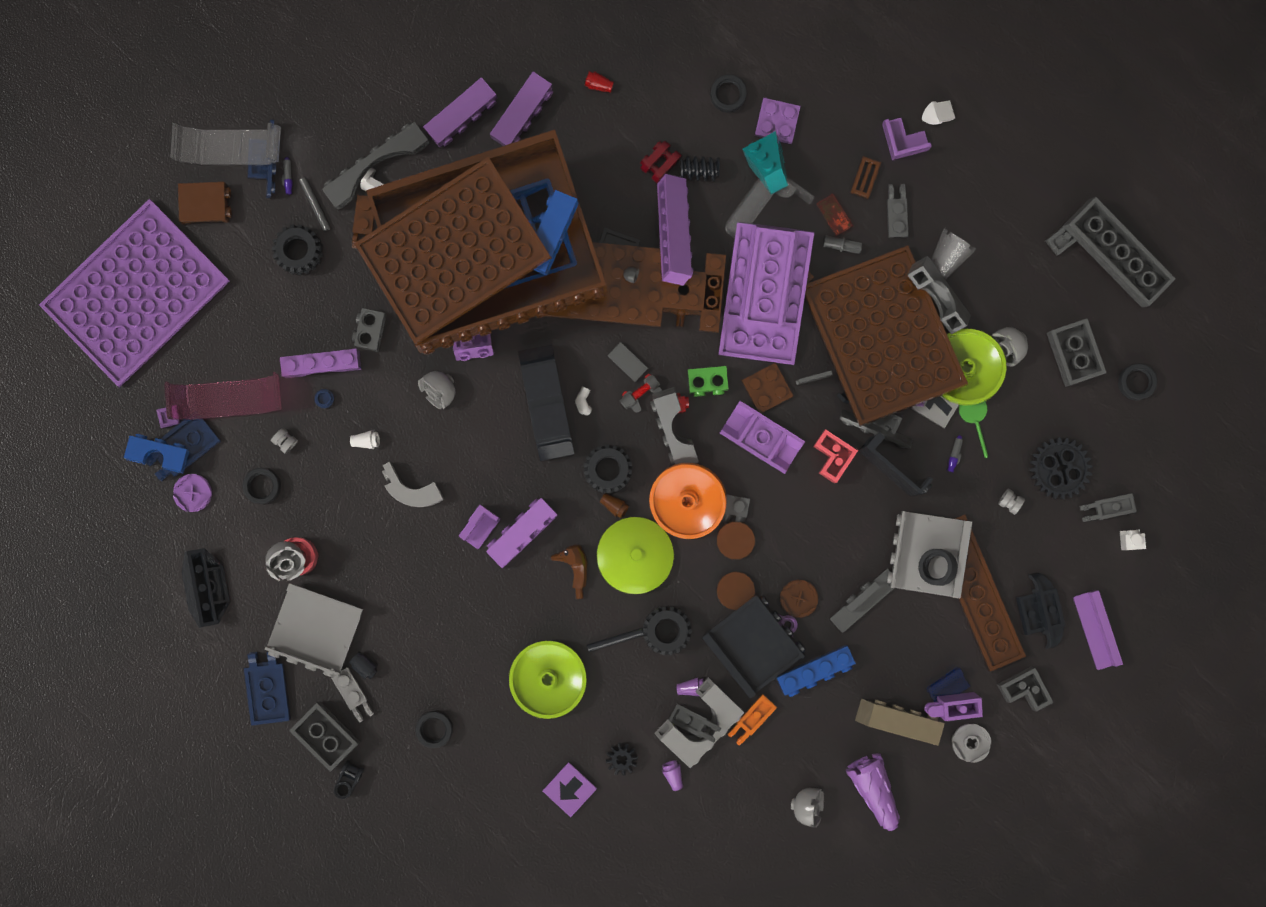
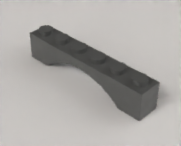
[322,122,430,210]

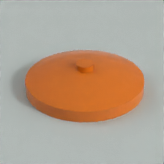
[649,463,727,539]

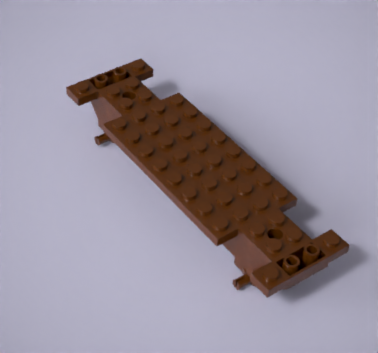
[520,242,726,333]

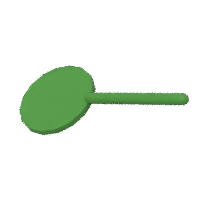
[959,402,988,458]

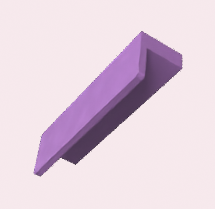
[1073,590,1123,670]

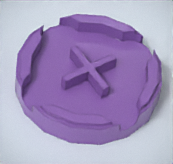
[173,474,212,512]

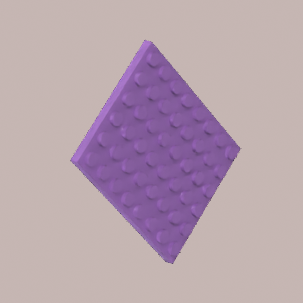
[39,199,230,387]

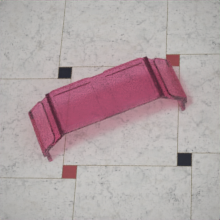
[164,372,282,420]

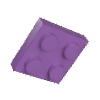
[755,98,800,144]

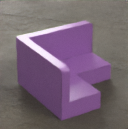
[882,118,932,160]
[459,505,501,549]

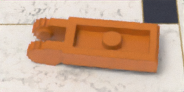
[727,694,777,746]

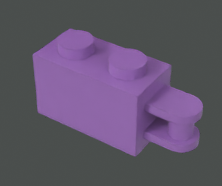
[924,692,983,721]

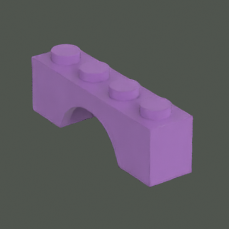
[280,349,361,378]

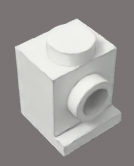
[1120,530,1146,550]

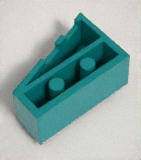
[742,131,788,194]

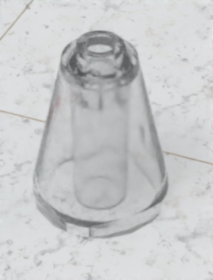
[931,228,976,280]

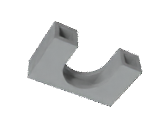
[655,677,744,768]

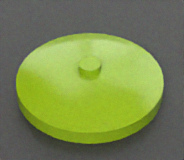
[941,329,1006,406]
[597,517,674,594]
[509,641,587,719]

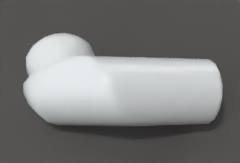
[575,386,592,416]

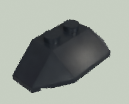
[181,548,230,628]

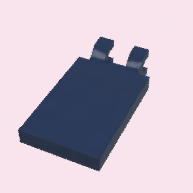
[146,411,221,481]
[244,652,291,725]

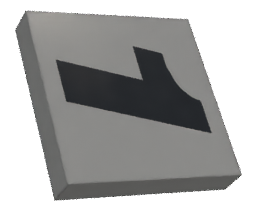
[911,396,959,428]

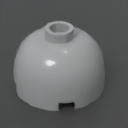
[992,327,1028,367]
[418,371,455,409]
[265,541,305,581]
[791,788,824,828]

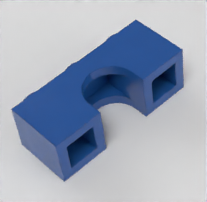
[124,434,189,474]

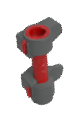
[619,374,662,413]

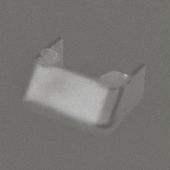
[725,178,814,239]

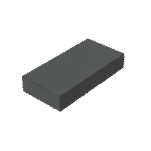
[608,342,648,382]

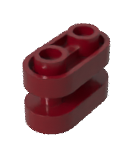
[640,140,683,183]

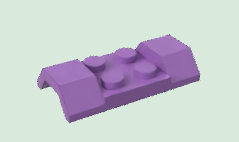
[720,401,805,474]

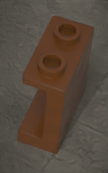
[178,182,232,225]

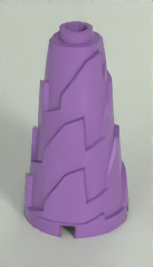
[846,753,900,831]

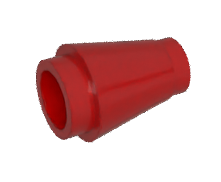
[584,71,614,93]

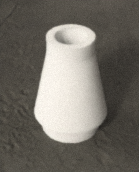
[350,430,380,449]

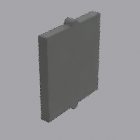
[796,371,833,385]

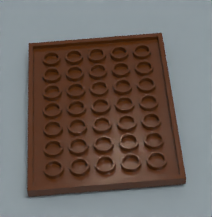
[354,157,552,345]
[805,246,968,426]

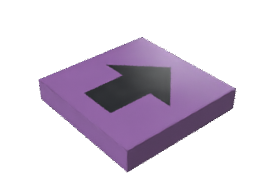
[543,762,597,817]

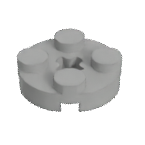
[951,723,991,763]

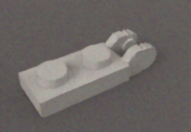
[331,667,374,722]

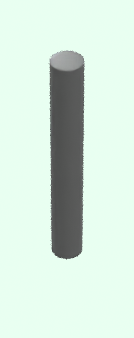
[299,177,331,232]

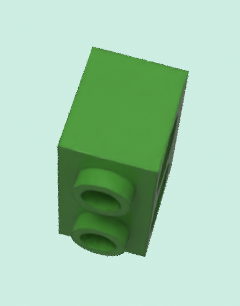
[688,366,728,397]

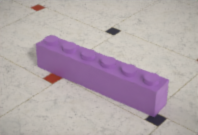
[657,174,693,285]

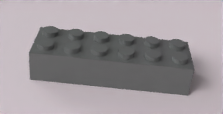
[1063,197,1175,307]

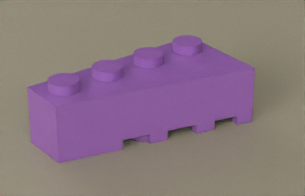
[486,498,558,568]

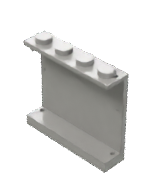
[887,511,972,599]
[264,583,363,678]

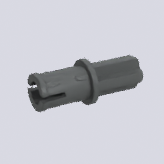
[823,235,862,254]

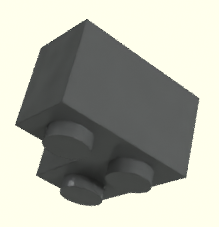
[997,667,1053,711]

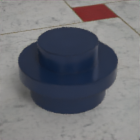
[315,389,334,408]

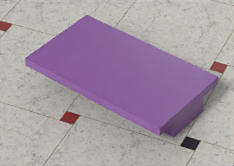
[718,222,814,365]

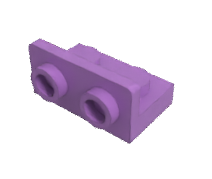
[453,334,494,361]

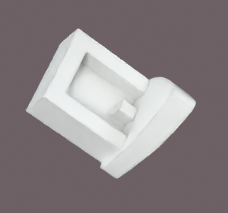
[922,101,956,125]
[360,168,384,191]

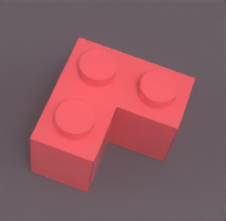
[813,430,858,484]

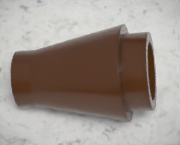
[600,493,629,518]

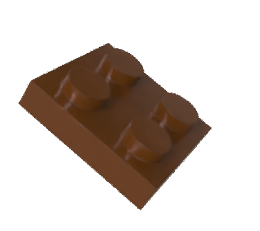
[742,362,793,413]

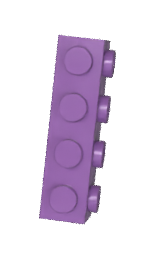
[490,72,553,146]
[423,77,498,147]

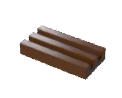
[850,156,881,199]

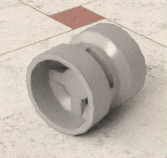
[271,427,298,454]
[998,488,1025,515]

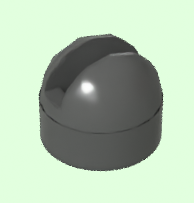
[623,267,639,283]

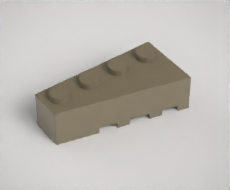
[855,699,945,746]

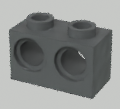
[352,308,386,352]

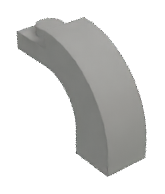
[382,462,445,507]

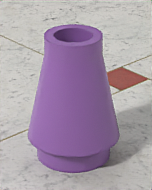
[677,677,704,696]
[662,760,683,791]

